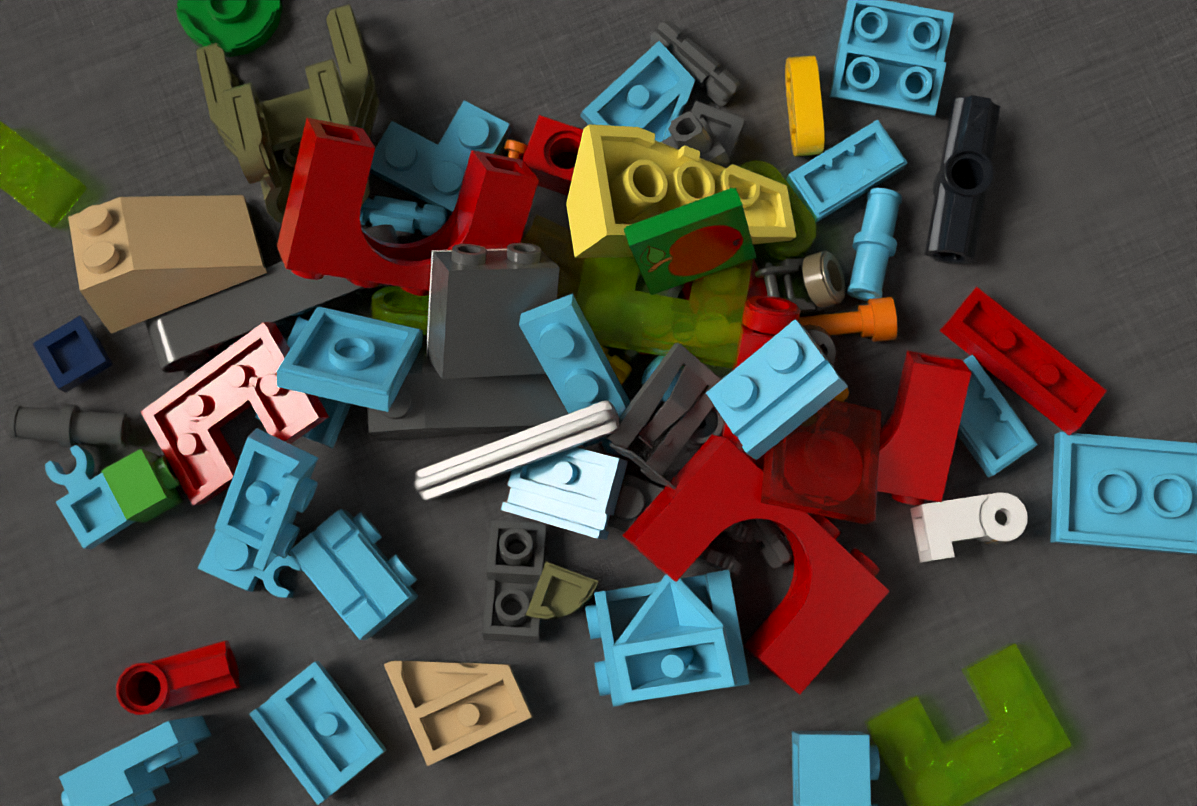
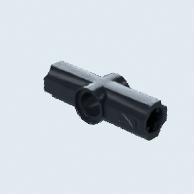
[924,95,1001,265]

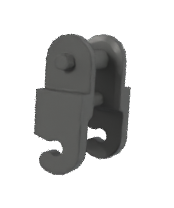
[755,259,824,317]

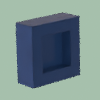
[32,315,113,393]

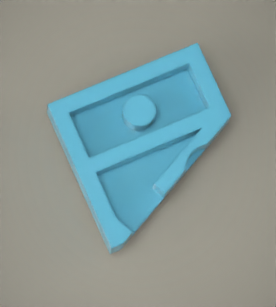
[580,41,695,142]

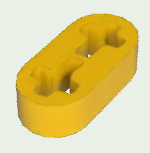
[785,55,825,157]

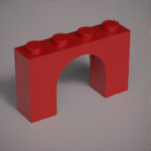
[277,117,539,296]
[721,323,972,505]
[622,434,889,695]

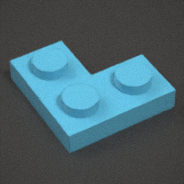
[369,100,512,215]

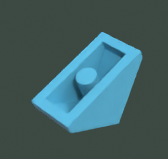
[611,575,737,703]

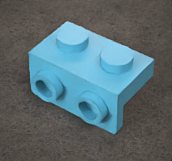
[214,428,318,572]

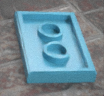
[1050,432,1197,555]

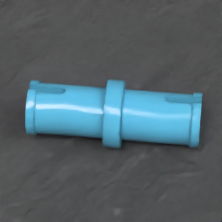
[847,188,902,301]

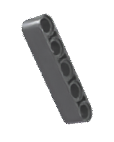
[144,224,400,373]

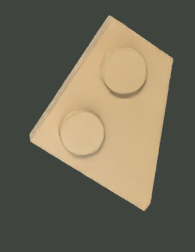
[384,661,533,766]

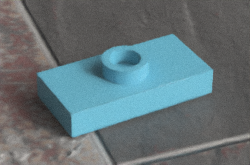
[786,120,908,223]
[957,354,1038,477]

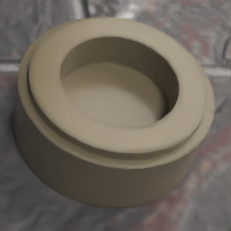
[802,250,846,308]

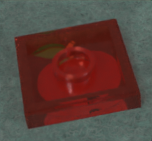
[761,399,882,525]

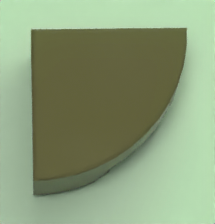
[526,562,600,620]

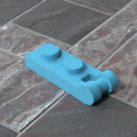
[519,293,630,447]

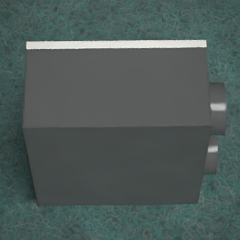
[426,243,560,379]

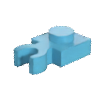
[45,445,135,550]
[197,530,304,598]

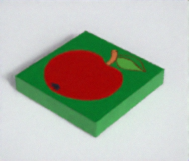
[624,187,756,295]

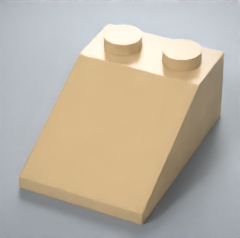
[68,195,267,334]

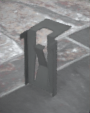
[603,343,721,489]

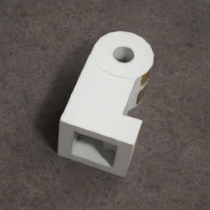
[910,493,1027,563]

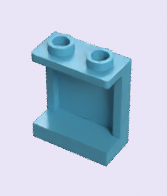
[585,570,750,707]

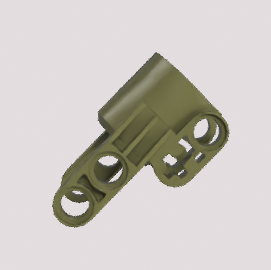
[196,4,380,224]

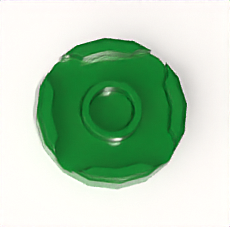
[176,0,283,57]

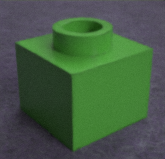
[101,449,183,523]

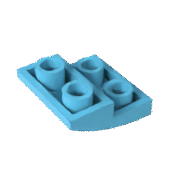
[829,0,954,117]

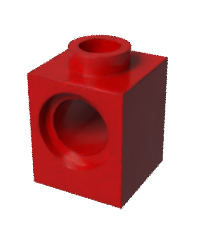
[522,115,583,196]

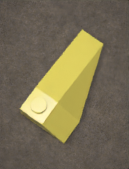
[566,124,796,258]

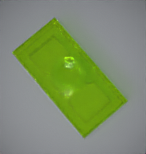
[0,121,87,228]

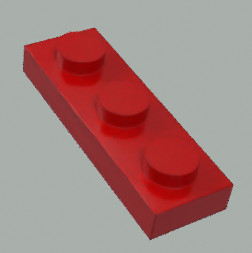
[939,286,1107,436]

